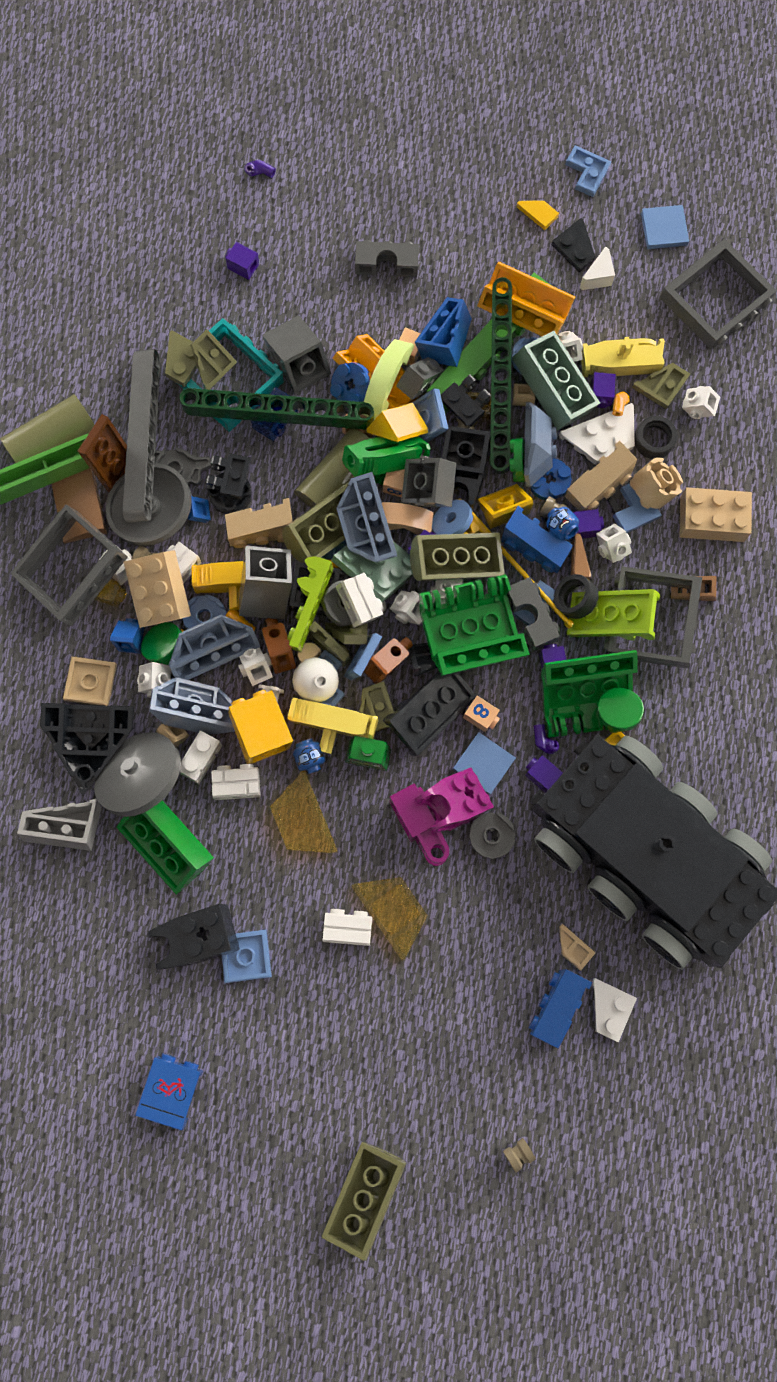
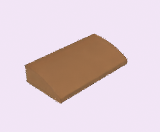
[52,468,107,544]

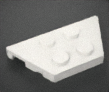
[558,403,635,465]

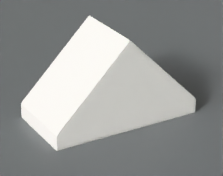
[580,247,615,290]

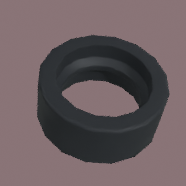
[634,416,677,459]
[554,574,598,619]

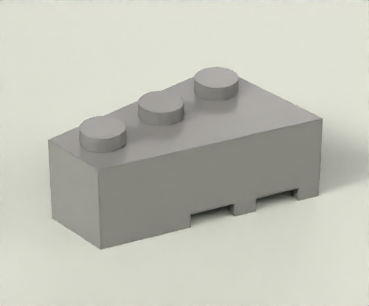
[17,799,101,851]

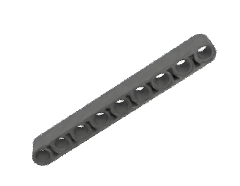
[123,349,160,523]

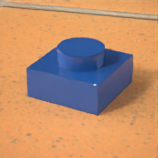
[188,496,211,523]

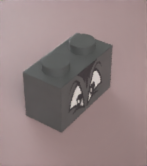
[396,357,444,400]

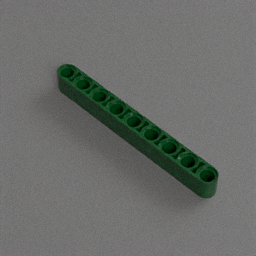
[490,277,512,474]
[180,388,374,430]

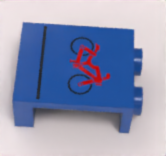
[135,1053,203,1130]

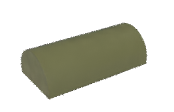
[0,394,94,463]
[294,429,370,508]
[282,481,349,564]
[410,533,505,581]
[321,1142,407,1261]

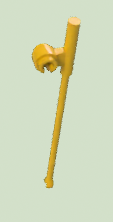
[458,498,574,629]

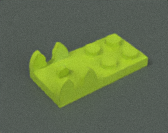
[287,557,334,653]
[567,589,660,641]

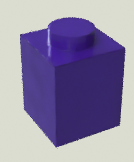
[225,242,259,280]
[591,372,616,408]
[572,509,604,540]
[539,644,566,669]
[525,755,563,793]

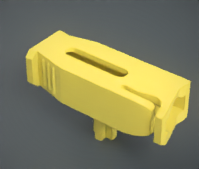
[581,337,665,377]
[288,697,378,754]

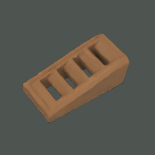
[571,534,591,580]
[671,576,716,601]

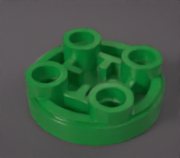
[510,438,525,482]
[141,622,182,665]
[597,688,644,733]

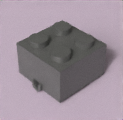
[401,456,456,507]

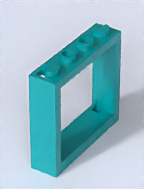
[177,318,284,432]

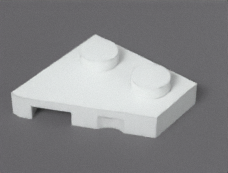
[593,978,637,1042]

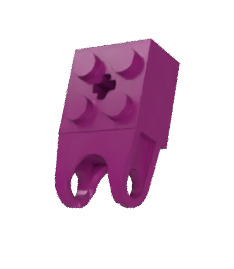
[415,767,494,833]
[389,783,449,866]

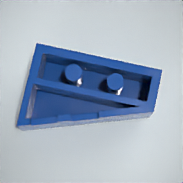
[415,297,472,367]
[501,505,573,574]
[529,969,592,1048]

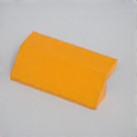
[477,262,575,336]
[332,334,418,410]

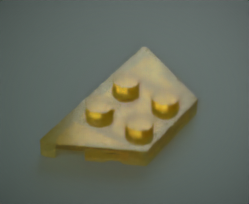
[270,771,338,853]
[351,877,428,961]

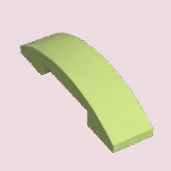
[363,339,414,420]

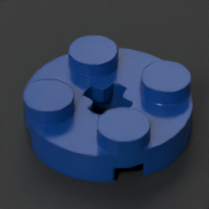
[330,362,370,402]
[530,458,571,501]

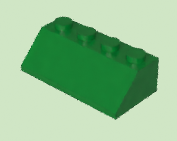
[116,800,214,895]

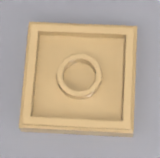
[63,656,117,706]

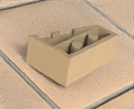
[565,440,637,511]
[225,498,293,548]

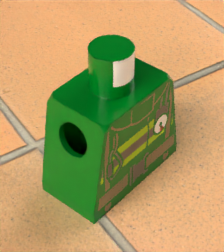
[345,736,391,771]

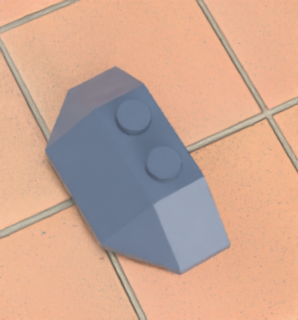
[524,402,557,487]
[337,472,397,563]
[169,615,261,680]
[149,677,235,735]

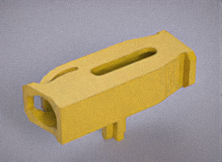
[191,561,243,611]

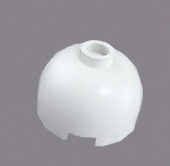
[292,657,339,703]

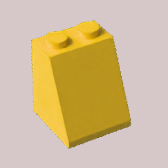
[228,690,293,764]

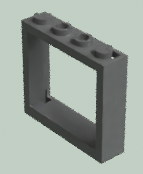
[660,239,777,350]
[10,505,128,626]
[604,566,702,669]

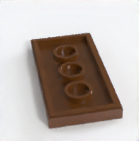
[78,414,127,492]

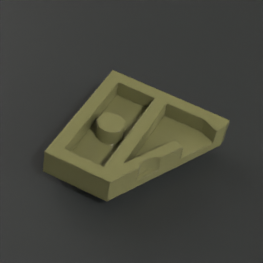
[190,329,237,390]
[165,330,197,387]
[632,363,690,409]
[309,621,350,667]
[325,622,368,644]
[359,681,395,733]

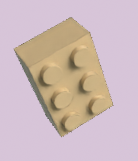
[679,487,752,542]
[123,550,191,628]

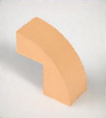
[382,502,433,535]

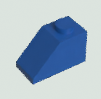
[110,618,144,654]

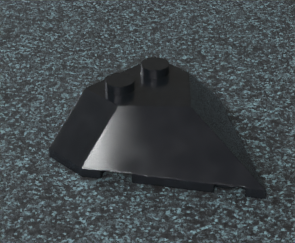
[40,703,134,797]

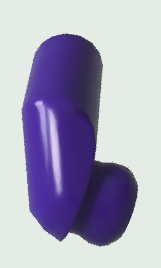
[244,160,276,178]
[533,724,559,754]

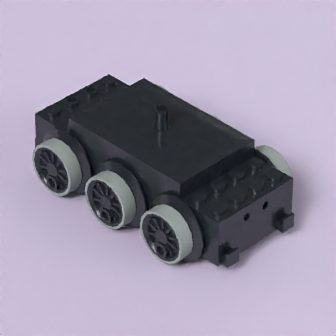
[529,734,777,970]

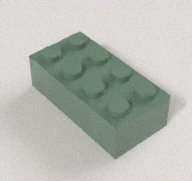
[512,331,600,431]

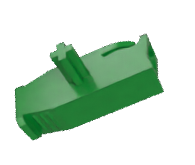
[342,436,431,485]

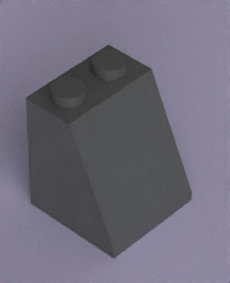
[262,315,331,393]
[239,546,292,619]

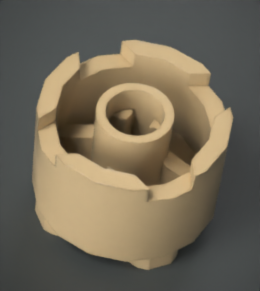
[630,458,683,509]

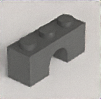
[355,240,419,277]
[507,577,560,652]

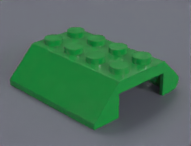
[419,574,530,676]
[541,650,638,738]

